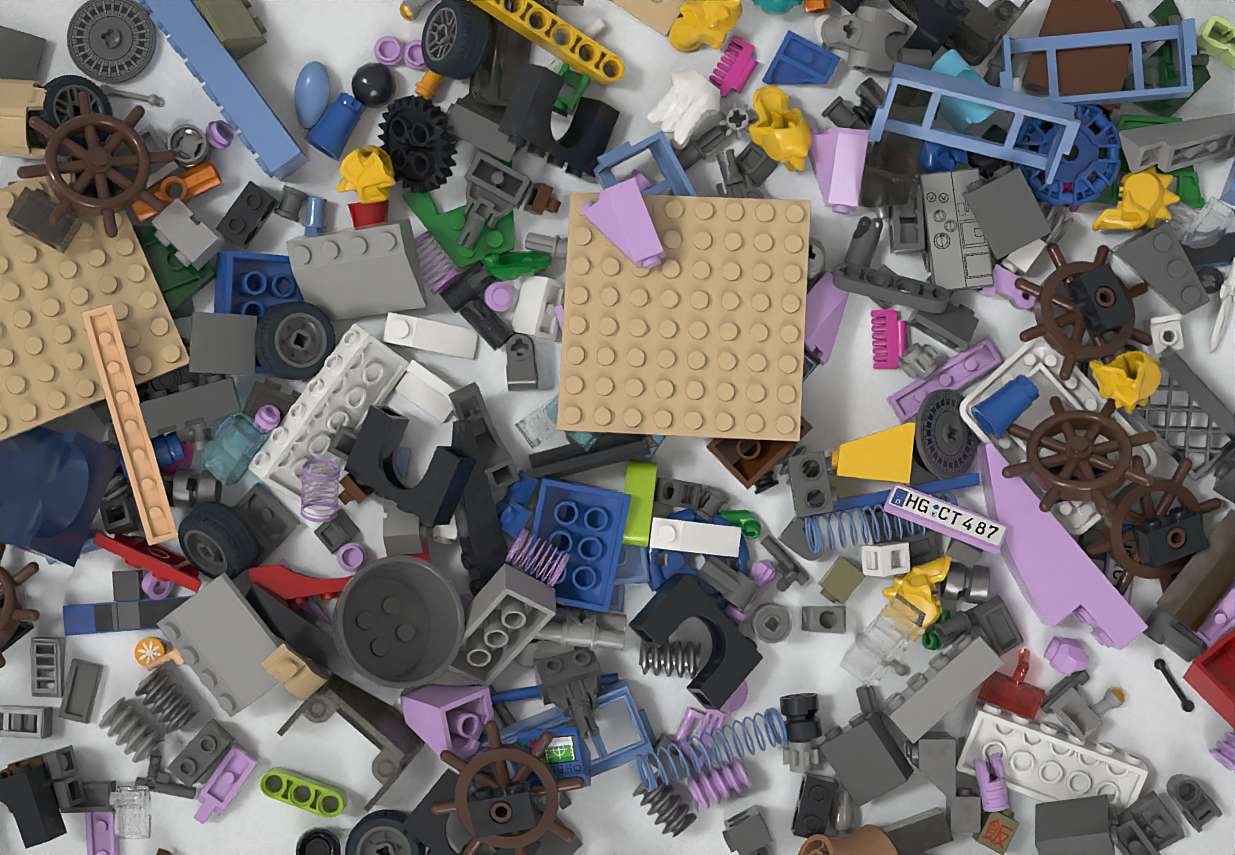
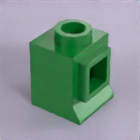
[553,63,590,113]

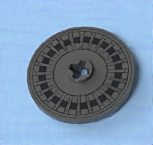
[67,0,156,83]
[915,389,978,479]

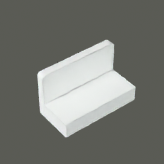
[511,275,565,342]
[395,359,456,423]

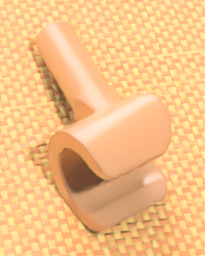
[146,645,185,671]

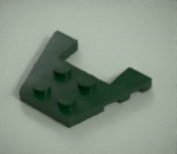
[1121,0,1211,117]
[132,225,216,314]

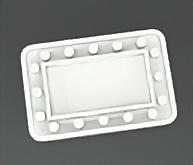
[959,336,1157,535]

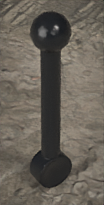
[1154,658,1194,712]

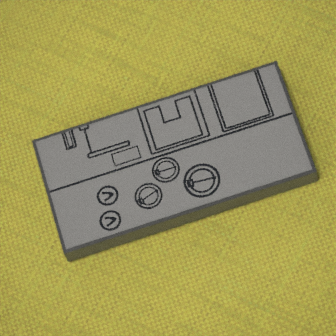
[918,168,994,292]

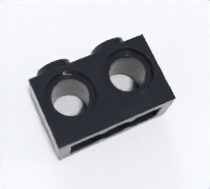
[215,181,280,250]
[791,772,836,838]

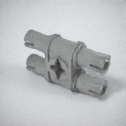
[533,605,627,651]

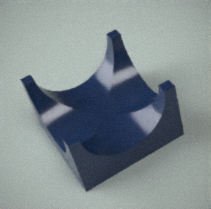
[0,426,121,567]

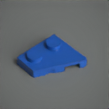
[762,30,841,84]

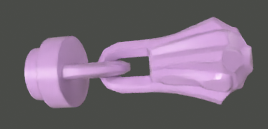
[235,405,280,464]
[724,559,776,625]

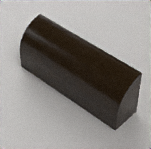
[1155,509,1235,633]

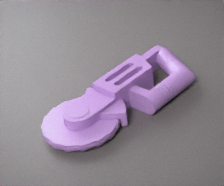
[673,680,748,768]

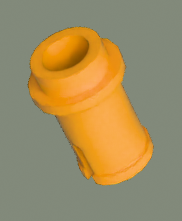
[414,69,445,100]

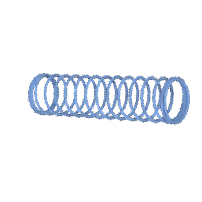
[805,492,958,554]
[635,707,787,792]

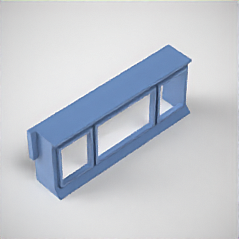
[999,18,1197,113]
[868,62,1081,185]
[593,131,698,197]
[463,679,657,799]

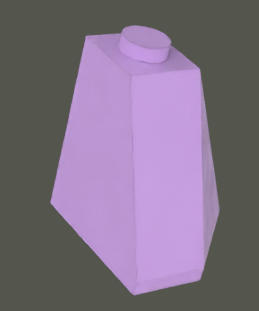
[808,127,869,214]
[580,178,665,269]
[804,271,850,366]
[400,685,494,759]

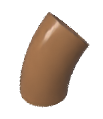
[798,824,899,855]

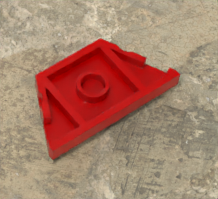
[93,532,202,593]

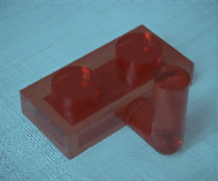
[977,648,1045,720]

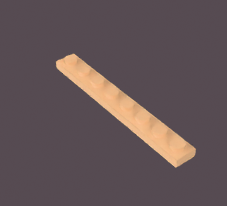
[81,304,178,545]

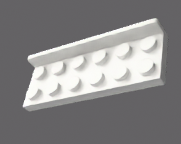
[248,324,410,505]
[956,701,1149,815]

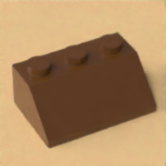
[706,416,813,490]

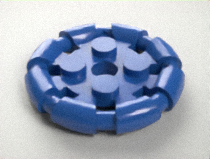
[1015,104,1122,207]
[646,509,750,610]

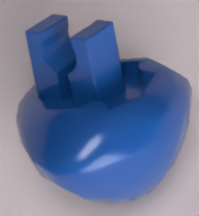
[917,140,969,174]

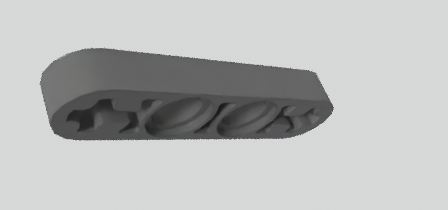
[833,263,950,313]

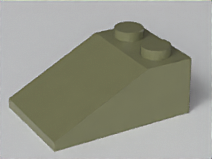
[195,0,267,60]

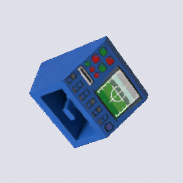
[518,725,591,787]

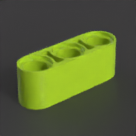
[622,460,657,547]
[260,767,347,818]

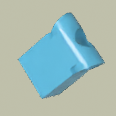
[919,49,997,134]

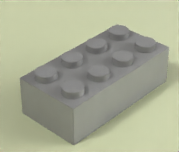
[448,564,556,687]
[882,632,1004,744]

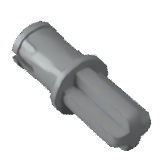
[525,232,568,259]

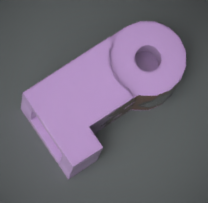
[977,264,1035,310]

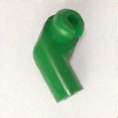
[721,510,761,539]
[922,610,951,650]

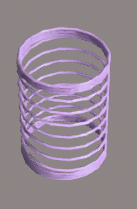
[414,231,462,294]
[301,459,340,523]
[505,528,570,587]

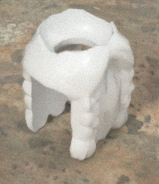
[646,68,720,150]

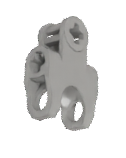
[821,6,909,75]

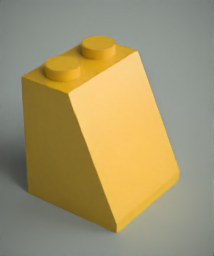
[828,422,916,483]

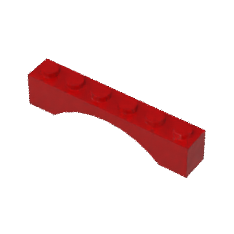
[248,541,431,604]

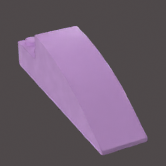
[977,442,1148,650]

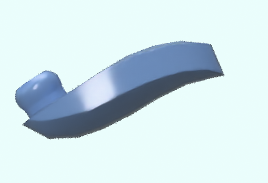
[294,61,329,128]

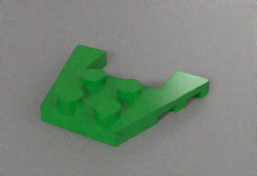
[1089,114,1205,210]
[402,159,514,269]

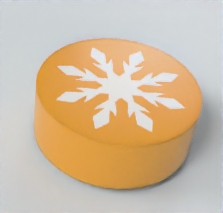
[135,637,166,667]

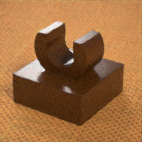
[523,183,561,215]
[338,473,375,505]

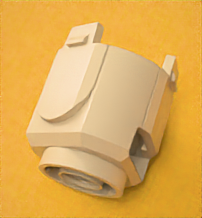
[0,78,47,160]

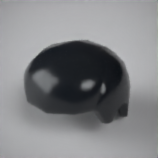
[351,62,396,108]
[295,827,341,855]

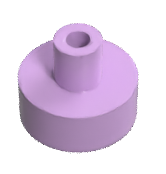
[142,571,174,600]

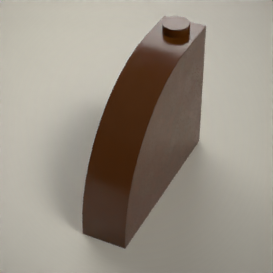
[1020,0,1129,117]

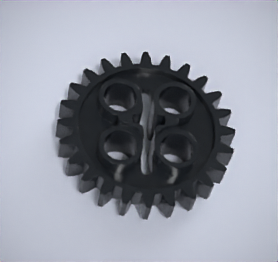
[378,95,458,193]

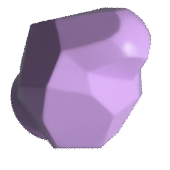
[1043,636,1089,675]

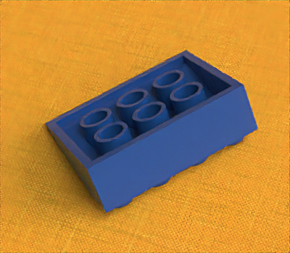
[214,250,305,375]
[524,475,631,613]

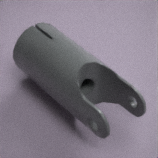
[843,216,883,268]

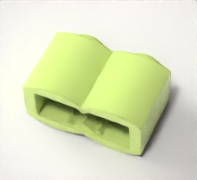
[1196,16,1235,69]

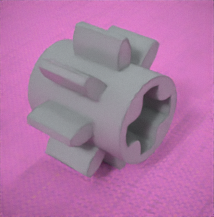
[718,102,755,140]
[900,342,938,379]
[783,739,819,773]

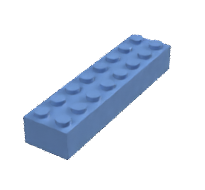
[138,0,310,181]

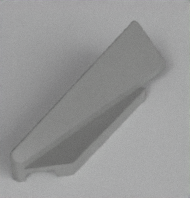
[1119,113,1235,174]

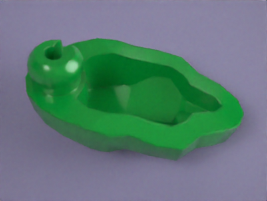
[483,251,552,280]

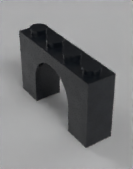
[835,0,971,58]
[498,62,620,179]
[344,405,477,528]
[628,573,763,710]
[0,763,67,849]
[401,767,541,855]

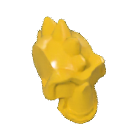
[669,0,743,52]
[748,85,812,172]
[336,145,396,204]
[1092,165,1180,232]
[1089,351,1161,414]
[881,554,951,637]

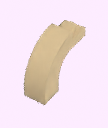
[261,643,329,701]

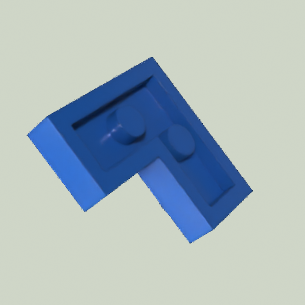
[495,470,539,539]

